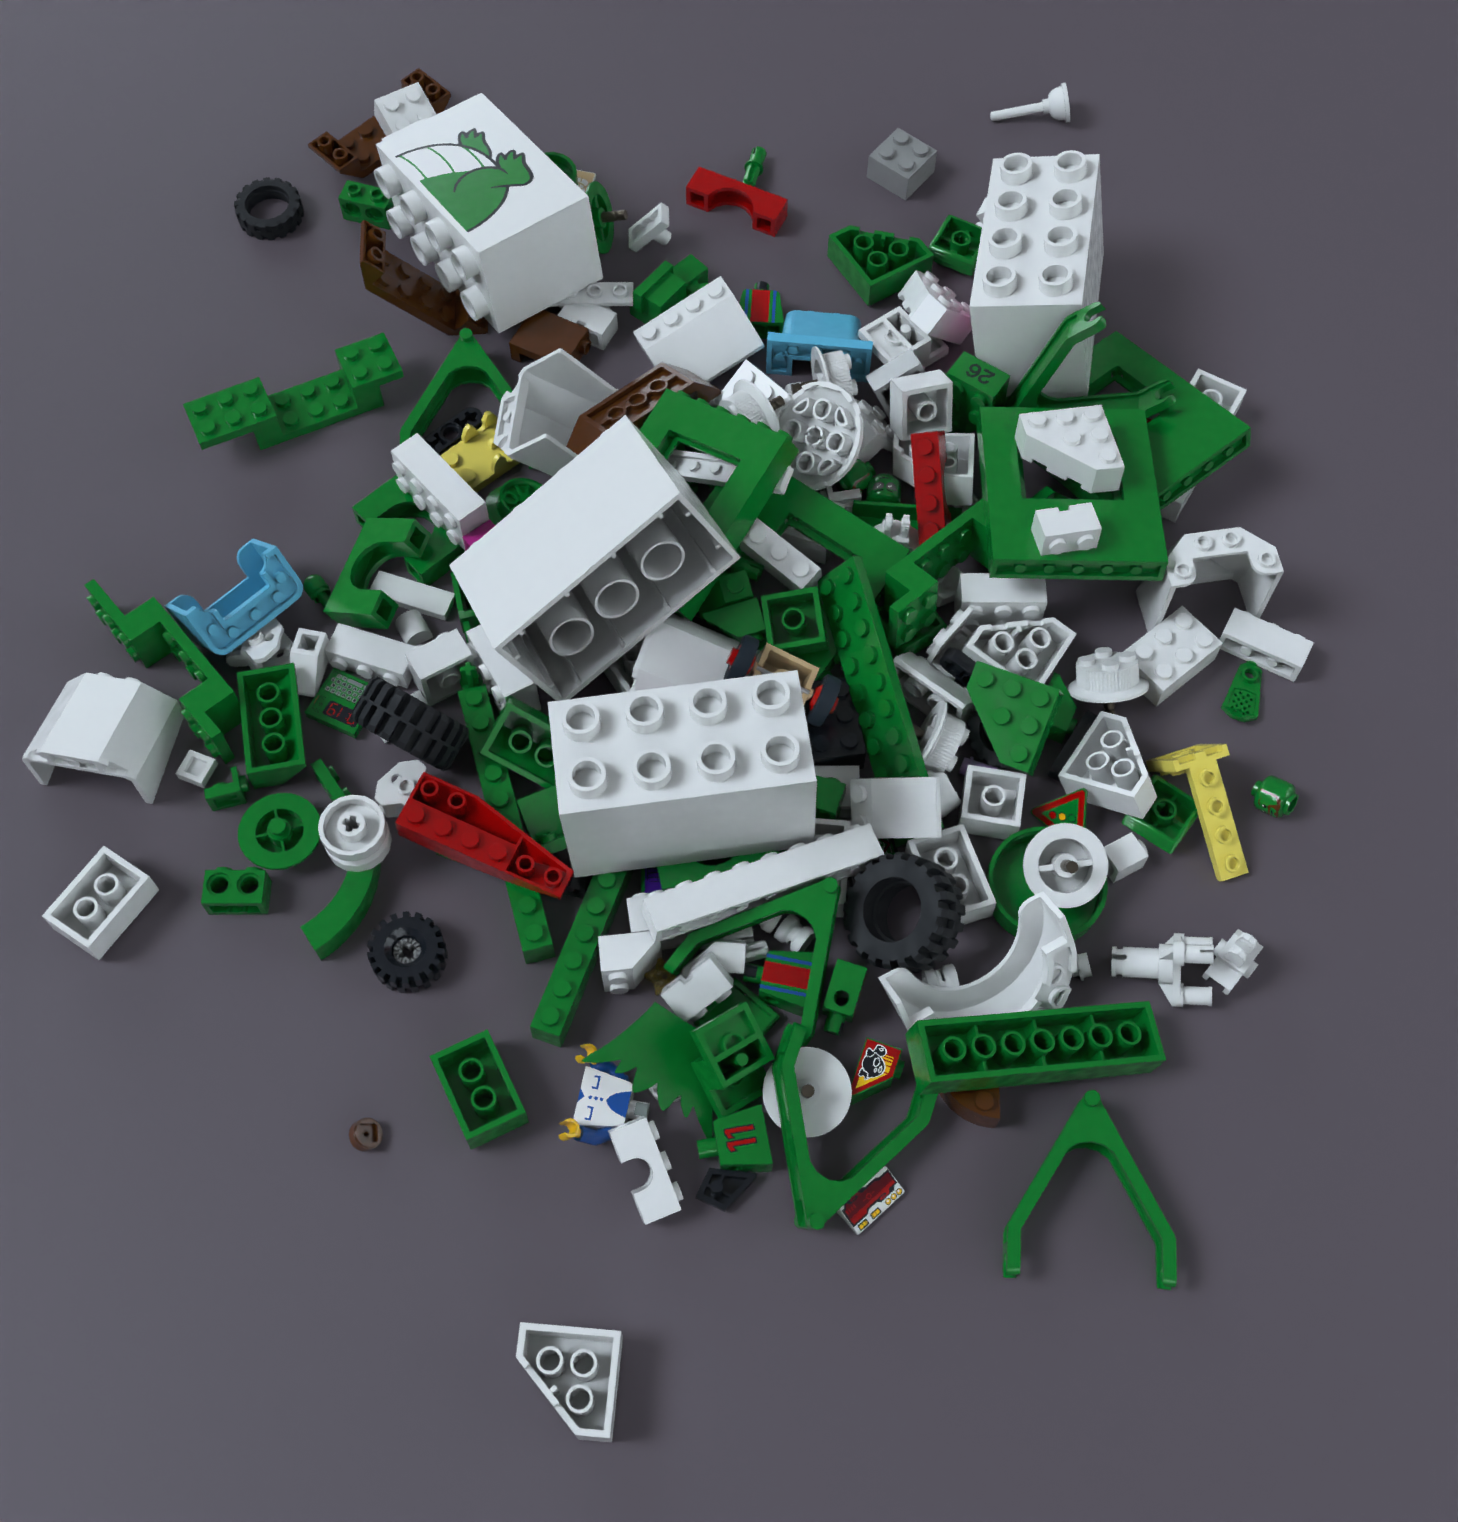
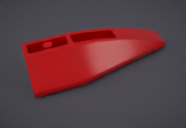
[395,772,574,899]

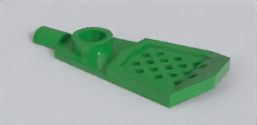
[1221,661,1262,723]

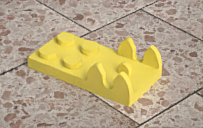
[440,411,520,493]

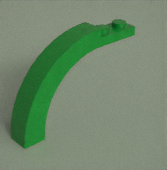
[300,758,381,961]

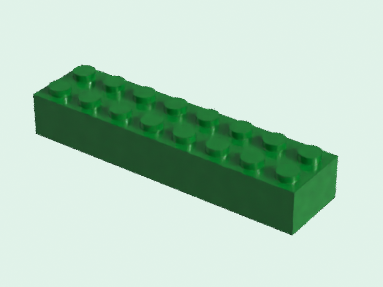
[905,1001,1166,1095]

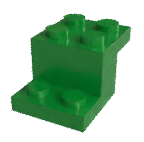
[690,1001,775,1119]

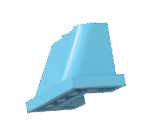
[766,310,873,383]

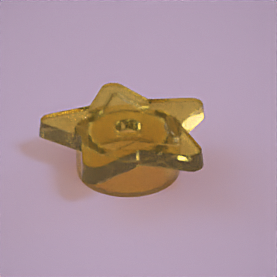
[644,958,679,996]

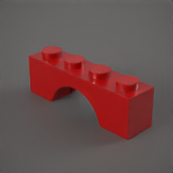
[686,167,788,237]
[911,431,952,546]

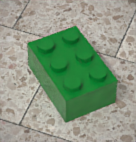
[429,1029,529,1150]

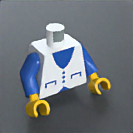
[558,1043,650,1146]

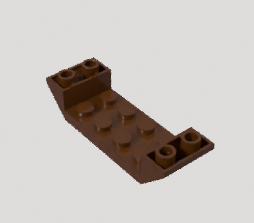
[308,68,451,178]
[360,220,488,336]
[566,362,721,455]

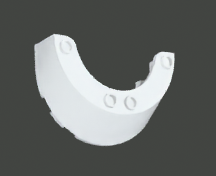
[878,891,1077,1031]

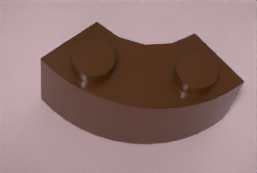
[939,1088,1000,1128]

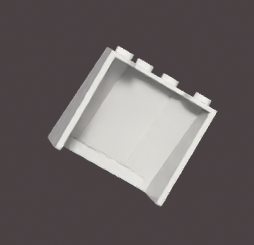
[493,348,618,476]
[1136,527,1284,632]
[630,614,760,691]
[22,672,184,804]

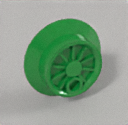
[485,478,542,526]
[238,793,320,870]

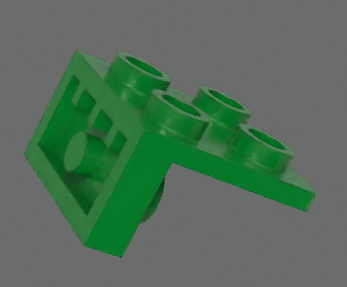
[516,784,567,854]

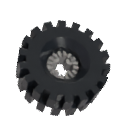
[367,911,448,994]

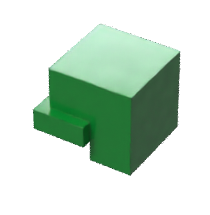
[629,260,687,324]

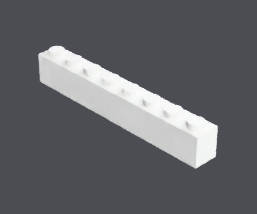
[641,823,884,943]

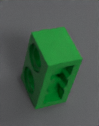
[338,180,394,230]
[201,867,272,915]

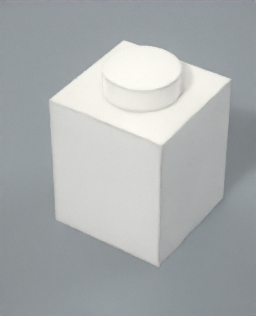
[1104,832,1149,883]

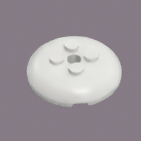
[775,381,864,491]

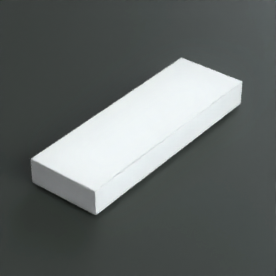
[369,570,456,621]

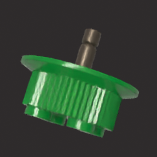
[584,181,628,254]

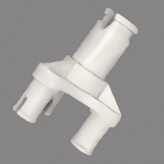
[1111,933,1214,1007]

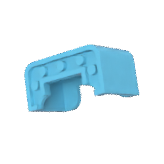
[164,538,303,655]

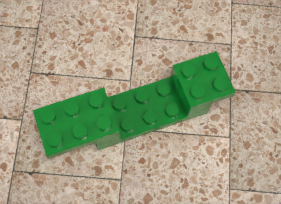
[183,332,404,450]
[884,486,1055,649]
[84,579,241,764]

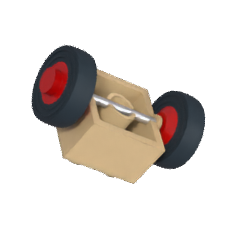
[724,635,841,727]

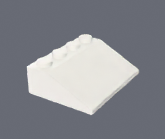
[633,276,765,383]

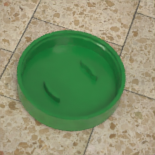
[985,826,1108,941]

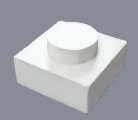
[175,750,218,788]

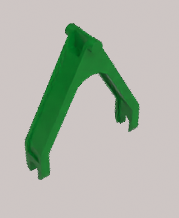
[1004,302,1176,418]
[400,328,535,469]
[663,877,842,1047]
[772,1022,938,1230]
[1002,1090,1177,1290]

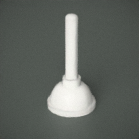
[990,82,1070,123]

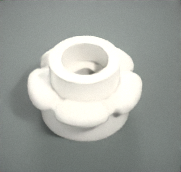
[1073,951,1092,981]

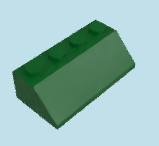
[237,663,307,789]
[480,695,556,788]

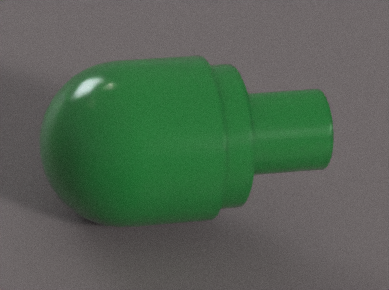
[303,574,331,608]

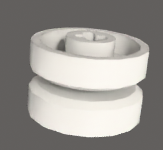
[318,795,392,872]

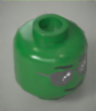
[866,473,901,503]

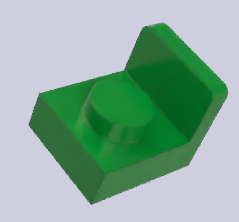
[204,766,250,811]

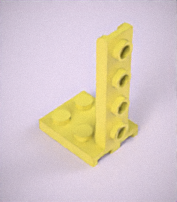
[1146,744,1249,882]

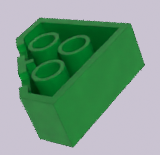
[827,225,934,306]
[966,661,1064,776]

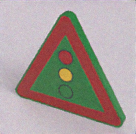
[1031,788,1088,828]

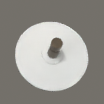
[762,1047,852,1137]

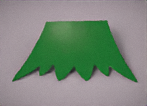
[582,1002,713,1138]

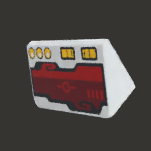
[837,1166,905,1235]

